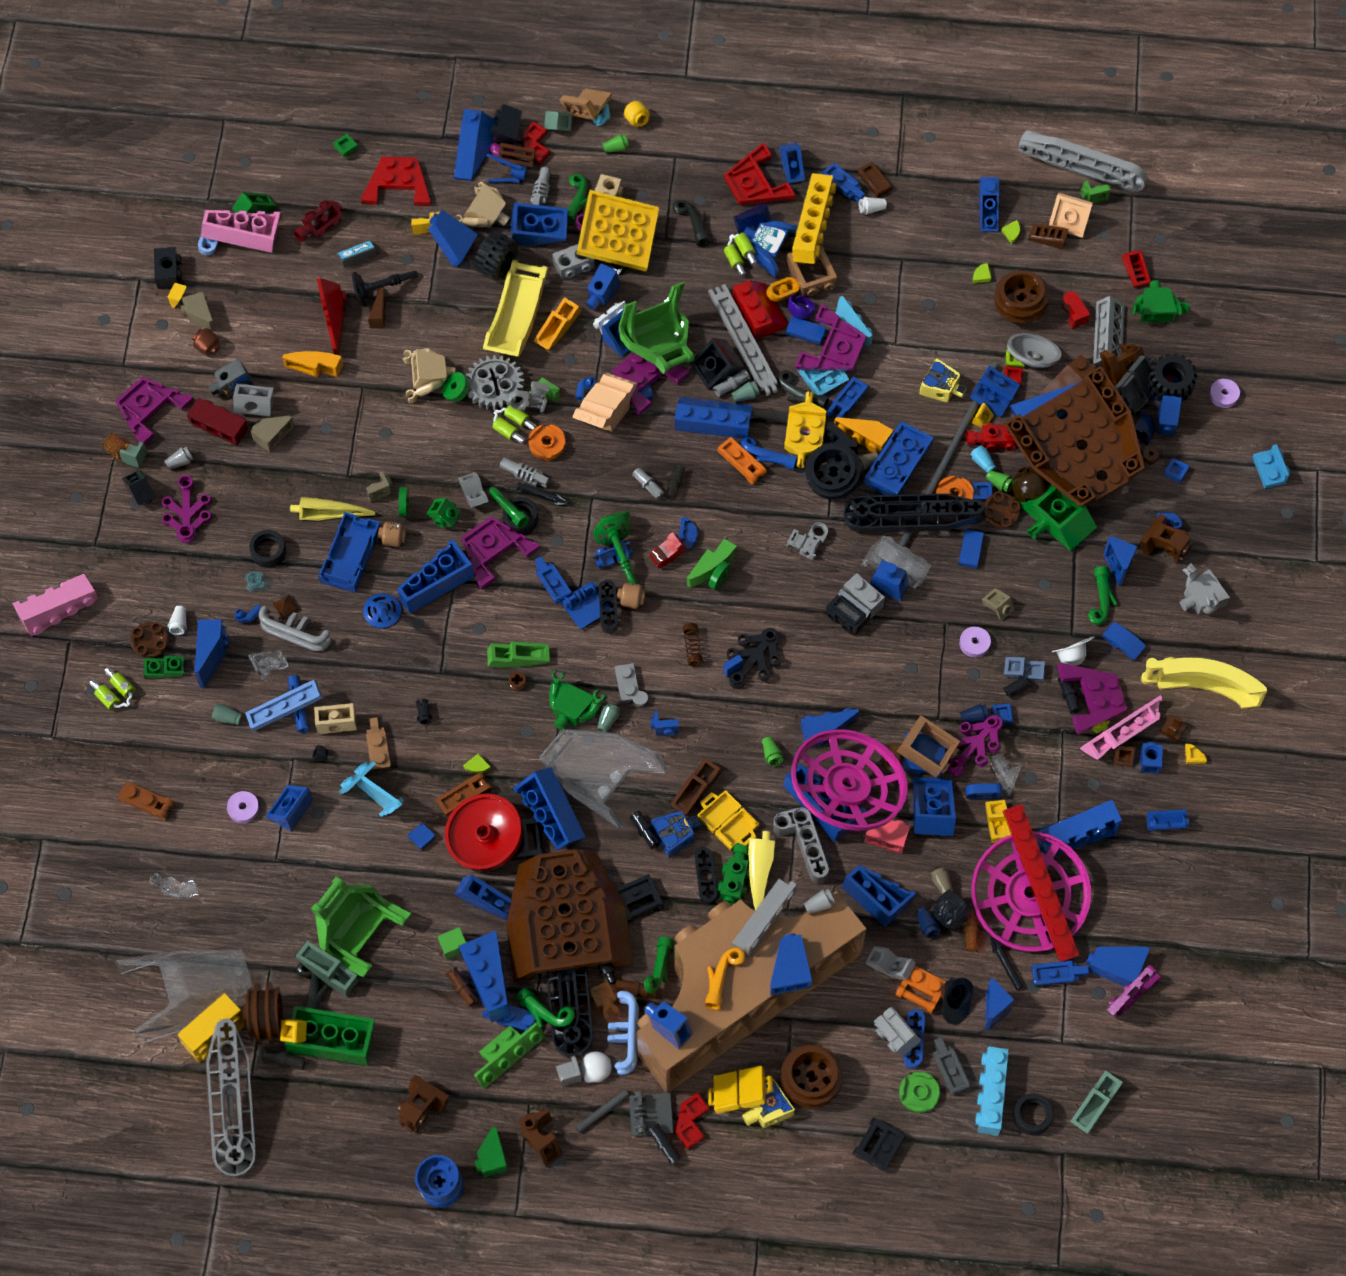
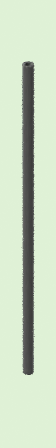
[894,362,999,557]

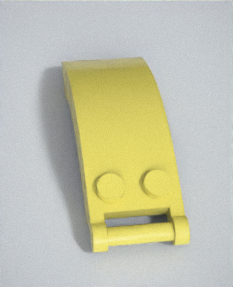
[483,260,548,357]
[1141,657,1267,709]

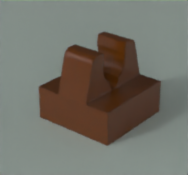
[1160,715,1187,742]

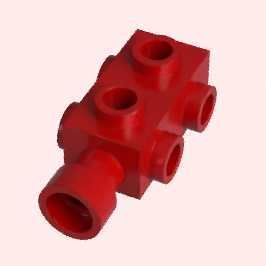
[966,423,1019,452]

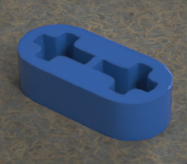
[965,783,1003,800]

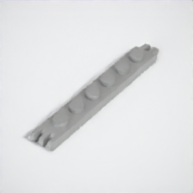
[708,284,778,396]

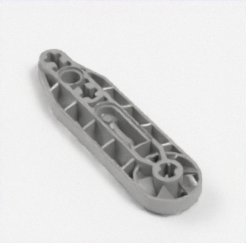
[1018,131,1147,192]
[206,1019,255,1176]

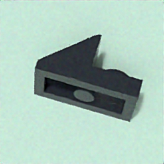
[825,422,858,454]

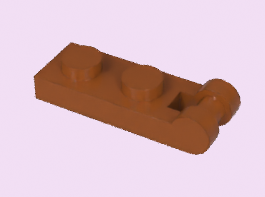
[435,772,493,817]
[117,781,175,820]

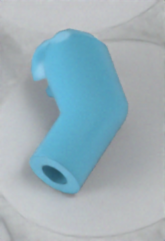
[593,103,610,126]

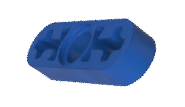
[903,1009,925,1069]

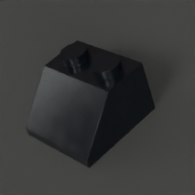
[690,338,744,390]

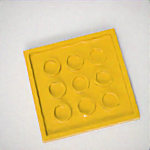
[576,190,659,271]

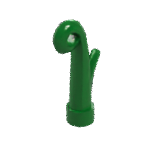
[567,174,588,225]
[489,487,529,528]
[1088,566,1118,625]
[644,936,674,994]
[516,988,575,1028]

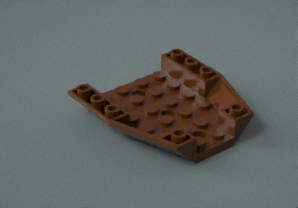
[1004,366,1145,507]
[506,849,634,982]

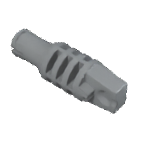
[530,167,551,205]
[500,457,549,488]

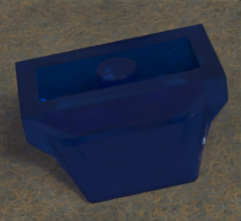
[733,203,771,234]

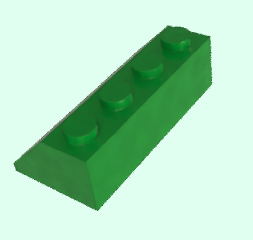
[285,1006,375,1066]

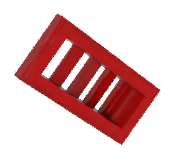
[1122,250,1151,288]

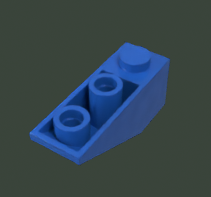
[979,177,999,231]
[800,708,859,746]

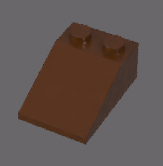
[1038,355,1095,396]

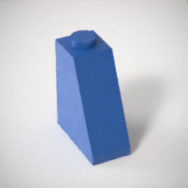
[428,210,478,267]
[770,933,812,996]
[1086,947,1150,987]

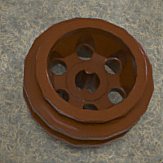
[994,270,1049,323]
[243,982,283,1045]
[781,1044,843,1108]

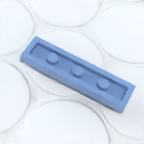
[245,680,323,731]

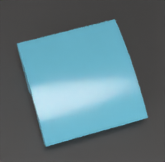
[797,356,849,395]

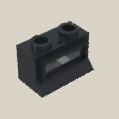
[826,588,871,635]

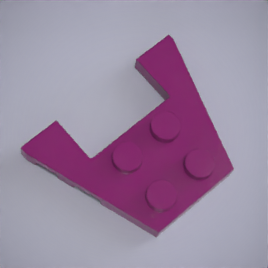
[795,304,866,371]
[612,353,689,416]
[116,377,194,445]
[461,516,540,590]
[1057,663,1127,734]
[1107,965,1162,1019]

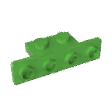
[474,1023,546,1089]

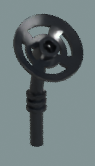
[352,270,418,308]

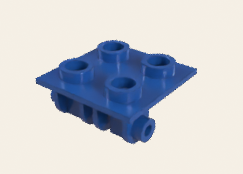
[560,582,612,630]

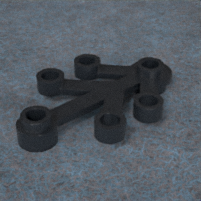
[727,628,781,689]

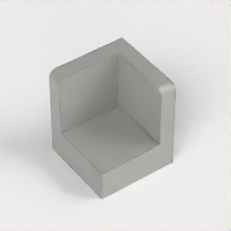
[556,1056,582,1087]

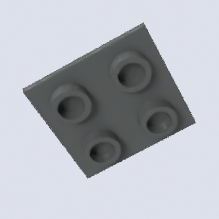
[629,1091,673,1136]

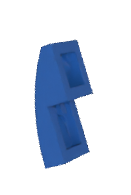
[1101,622,1146,660]

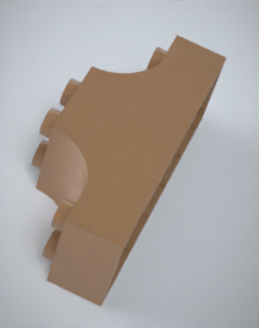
[637,891,866,1093]

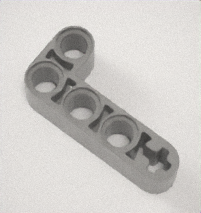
[773,807,829,884]

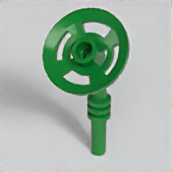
[593,516,637,584]

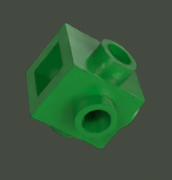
[427,498,461,528]

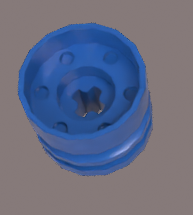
[415,1155,464,1208]

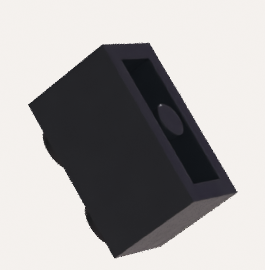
[490,104,522,145]

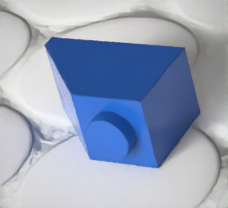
[779,142,805,184]
[1156,395,1182,435]

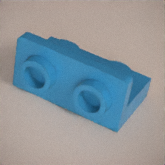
[1252,444,1290,489]

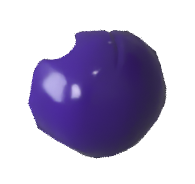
[788,294,815,319]

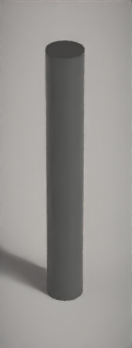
[575,1089,629,1133]

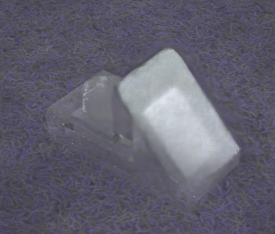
[248,650,289,680]
[990,754,1022,797]

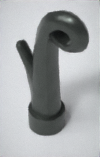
[672,200,710,247]
[777,371,829,409]
[296,962,329,1010]

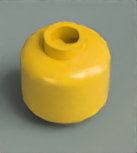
[624,101,650,127]

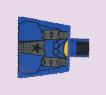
[651,811,701,858]

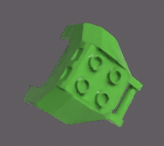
[619,282,694,373]
[311,877,411,978]

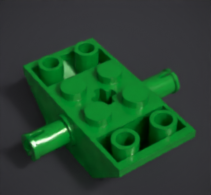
[1017,484,1097,552]

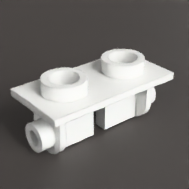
[593,301,626,333]

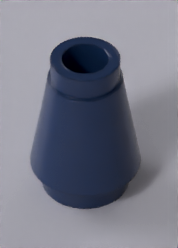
[960,703,989,723]
[916,907,941,938]

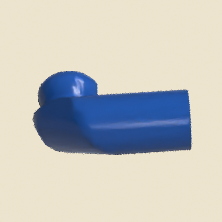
[575,376,596,401]
[1156,513,1183,530]
[234,604,261,623]

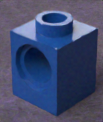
[1140,742,1163,774]

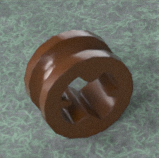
[508,672,526,691]

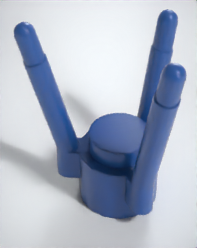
[487,154,527,184]

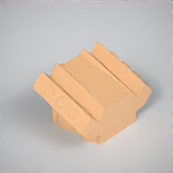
[572,373,638,432]

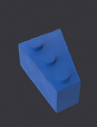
[842,865,916,927]

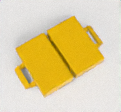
[697,790,759,851]
[708,1065,773,1114]

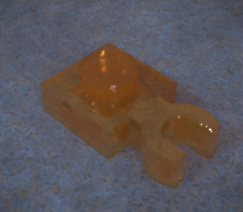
[589,981,619,1020]

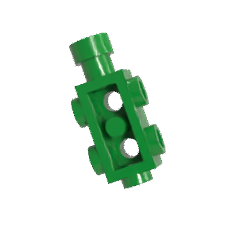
[717,844,750,905]

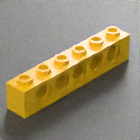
[792,174,836,264]

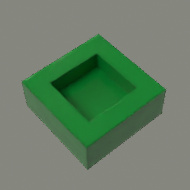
[333,134,358,158]

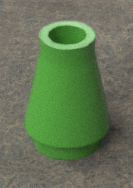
[602,134,629,153]
[986,470,1013,493]
[762,736,784,767]

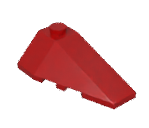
[317,278,347,355]

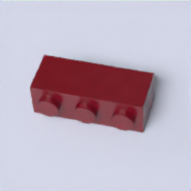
[187,397,248,446]

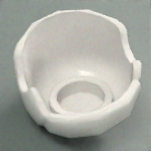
[579,1052,612,1083]

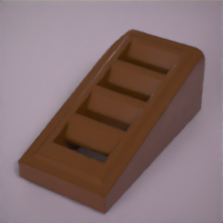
[1028,224,1069,250]
[368,288,386,328]

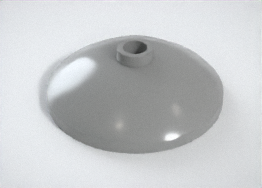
[1007,333,1061,368]

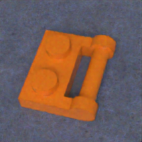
[895,966,946,1014]

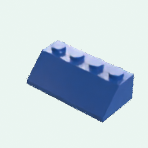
[675,397,753,439]

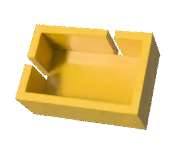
[177,993,244,1063]

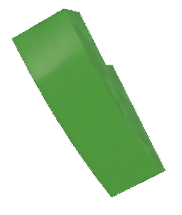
[687,539,737,588]
[487,641,550,668]

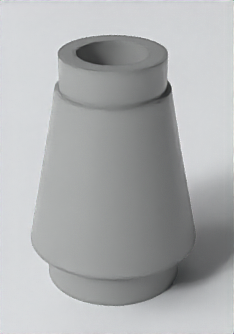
[165,446,194,470]
[803,889,836,914]

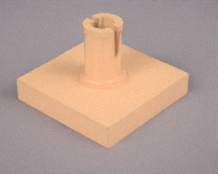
[1049,193,1093,238]

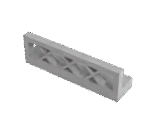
[1093,296,1125,367]
[732,879,796,956]

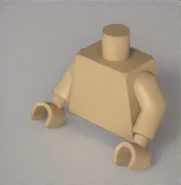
[455,182,510,228]
[403,348,455,403]

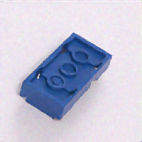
[864,421,934,495]
[318,512,381,593]

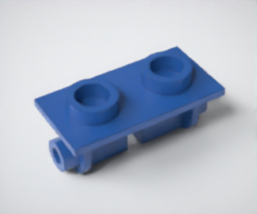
[592,540,633,568]
[1147,809,1189,831]

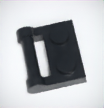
[510,818,546,861]
[616,874,664,923]
[852,1118,905,1172]

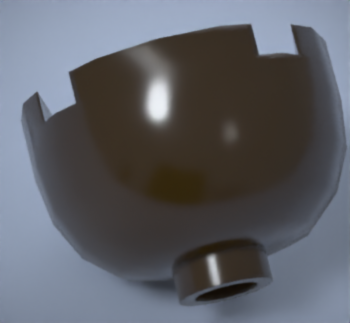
[1012,467,1050,502]

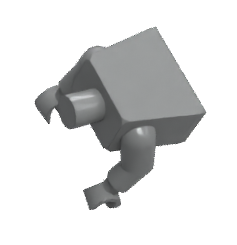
[1180,563,1230,615]

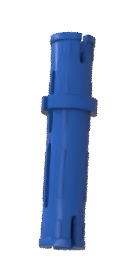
[287,675,310,733]

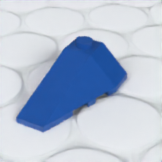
[454,109,495,181]

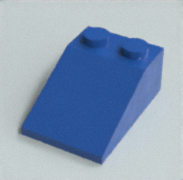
[510,202,568,246]
[194,619,230,688]
[912,777,956,836]

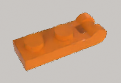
[717,437,767,484]

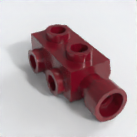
[293,199,343,242]

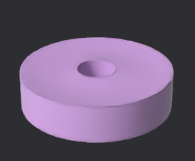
[1209,379,1240,408]
[959,627,991,658]
[227,791,259,823]

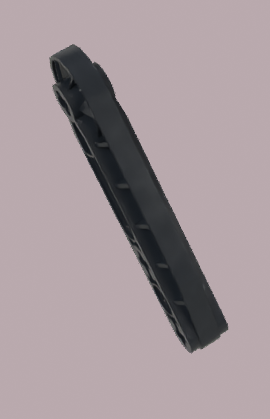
[844,494,986,533]
[546,909,594,1058]

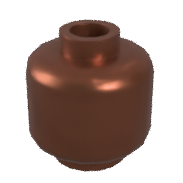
[192,328,220,355]

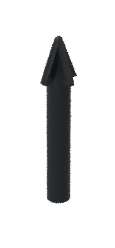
[517,482,570,505]
[990,936,1023,990]

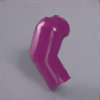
[490,143,515,158]

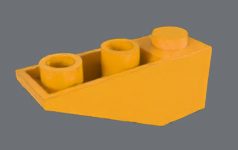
[834,417,894,454]

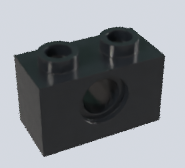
[154,247,182,289]

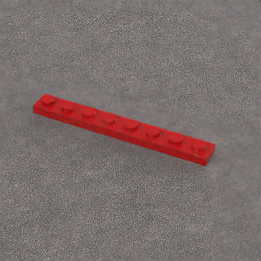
[1002,804,1079,962]

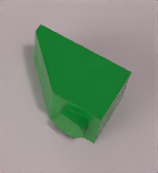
[232,192,277,214]
[475,1126,507,1178]

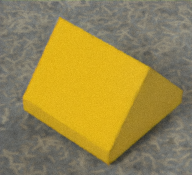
[972,403,994,428]

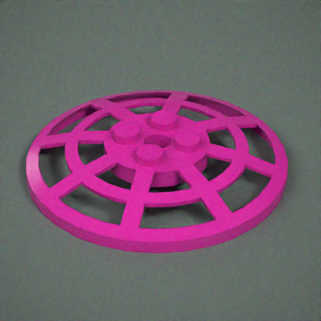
[791,730,908,831]
[971,832,1091,952]

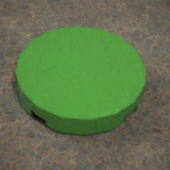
[899,1072,940,1113]

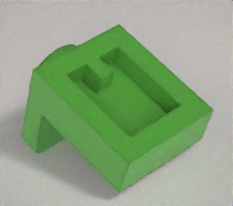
[1081,181,1110,204]
[531,377,560,403]

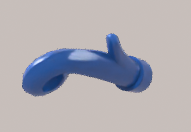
[741,437,798,470]

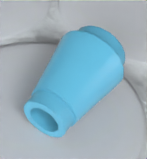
[970,445,996,473]

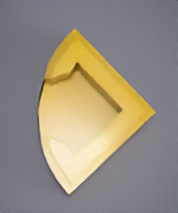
[1185,744,1207,764]

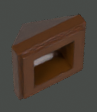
[273,594,299,619]

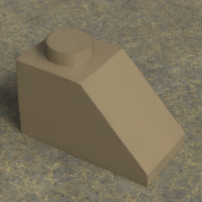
[181,292,215,331]
[251,416,294,452]

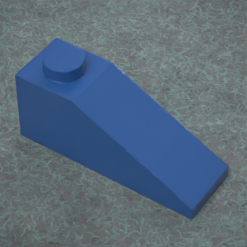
[455,874,511,921]

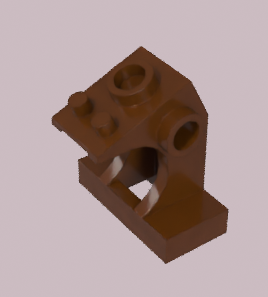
[1099,344,1145,386]
[1140,514,1191,564]
[397,1075,449,1133]
[519,1109,562,1167]

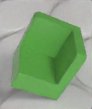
[438,927,466,960]

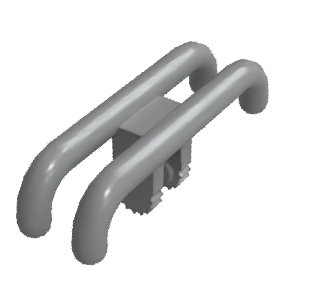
[259,606,331,651]

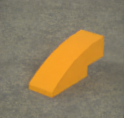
[534,297,582,351]
[282,351,343,378]

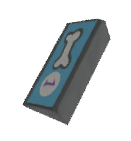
[337,240,377,268]

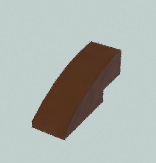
[670,758,723,816]

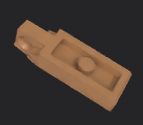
[366,717,391,772]

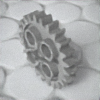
[466,355,525,411]

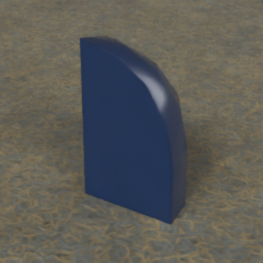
[1135,412,1155,445]

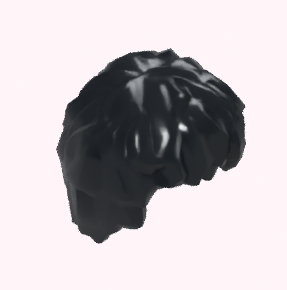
[933,889,972,929]

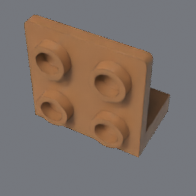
[560,89,612,120]

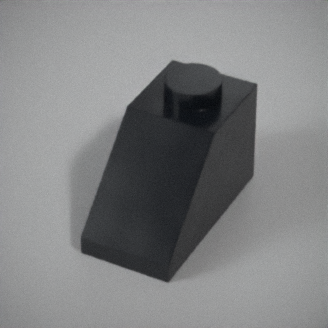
[122,470,155,505]

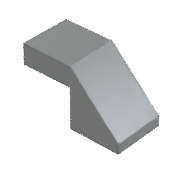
[458,472,489,508]
[865,946,916,980]

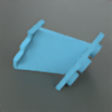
[338,761,404,817]

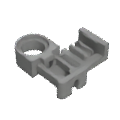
[508,381,550,413]
[786,522,828,560]

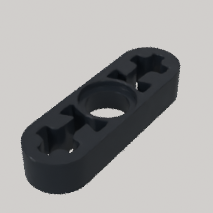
[599,580,618,634]
[695,847,717,905]

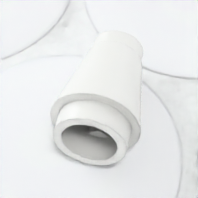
[859,197,886,215]
[168,606,187,635]

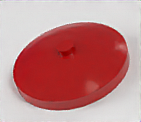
[444,794,523,872]

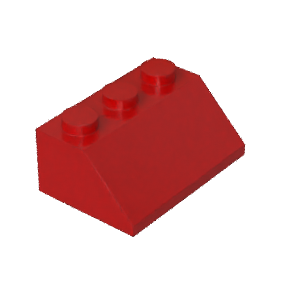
[732,280,788,340]

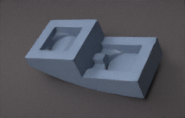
[1004,657,1046,682]

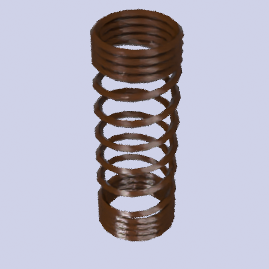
[683,623,703,667]

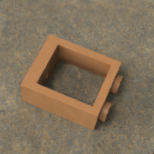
[787,244,837,297]
[897,715,960,778]

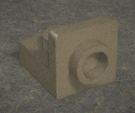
[366,471,392,502]
[982,588,1015,621]

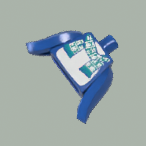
[744,221,798,278]

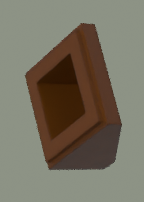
[1113,744,1136,767]

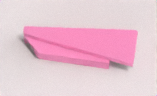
[1080,695,1162,760]

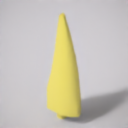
[290,497,375,521]
[749,831,775,911]

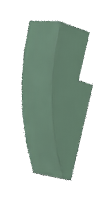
[296,941,358,997]
[1070,1070,1123,1134]

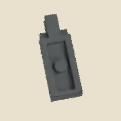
[933,1037,970,1095]

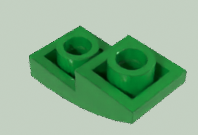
[144,655,184,679]

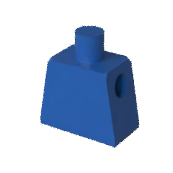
[586,263,620,310]
[869,561,909,601]
[644,1002,693,1049]

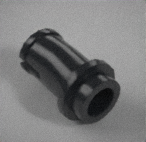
[1003,676,1029,698]
[416,698,432,725]

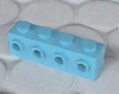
[975,1047,1009,1136]

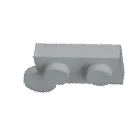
[614,663,648,706]

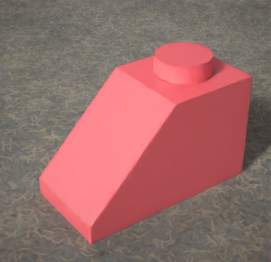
[864,820,910,854]

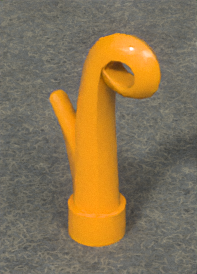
[704,948,745,1010]

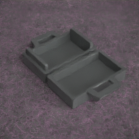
[1115,356,1155,414]

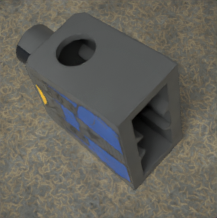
[209,358,255,398]

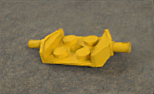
[784,391,826,468]

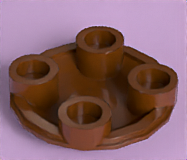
[984,491,1020,528]
[131,622,169,658]

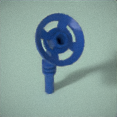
[363,593,401,629]

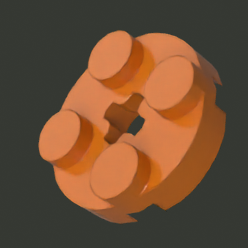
[529,424,566,462]
[936,476,974,513]

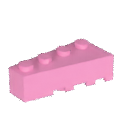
[201,210,280,253]
[12,574,98,637]

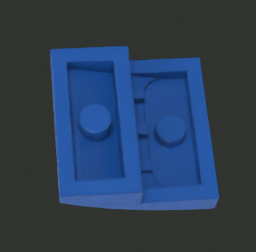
[969,365,1020,417]
[901,733,946,777]

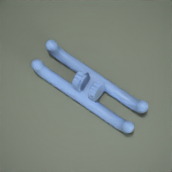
[608,991,639,1075]

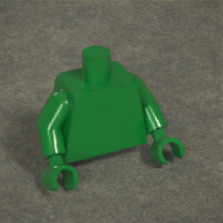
[1132,280,1189,322]
[549,669,608,730]

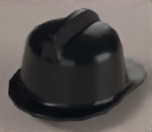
[940,977,973,1025]

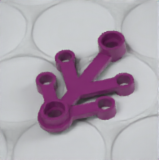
[162,475,212,543]
[948,715,1003,777]

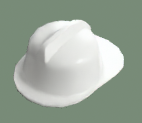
[1052,636,1095,666]

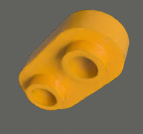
[766,277,800,302]

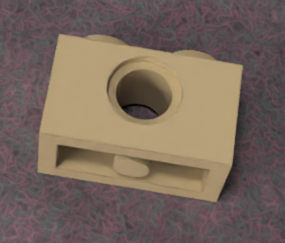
[314,703,357,734]

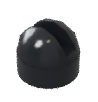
[312,745,328,762]

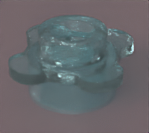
[244,572,265,591]

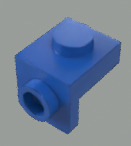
[650,711,679,737]

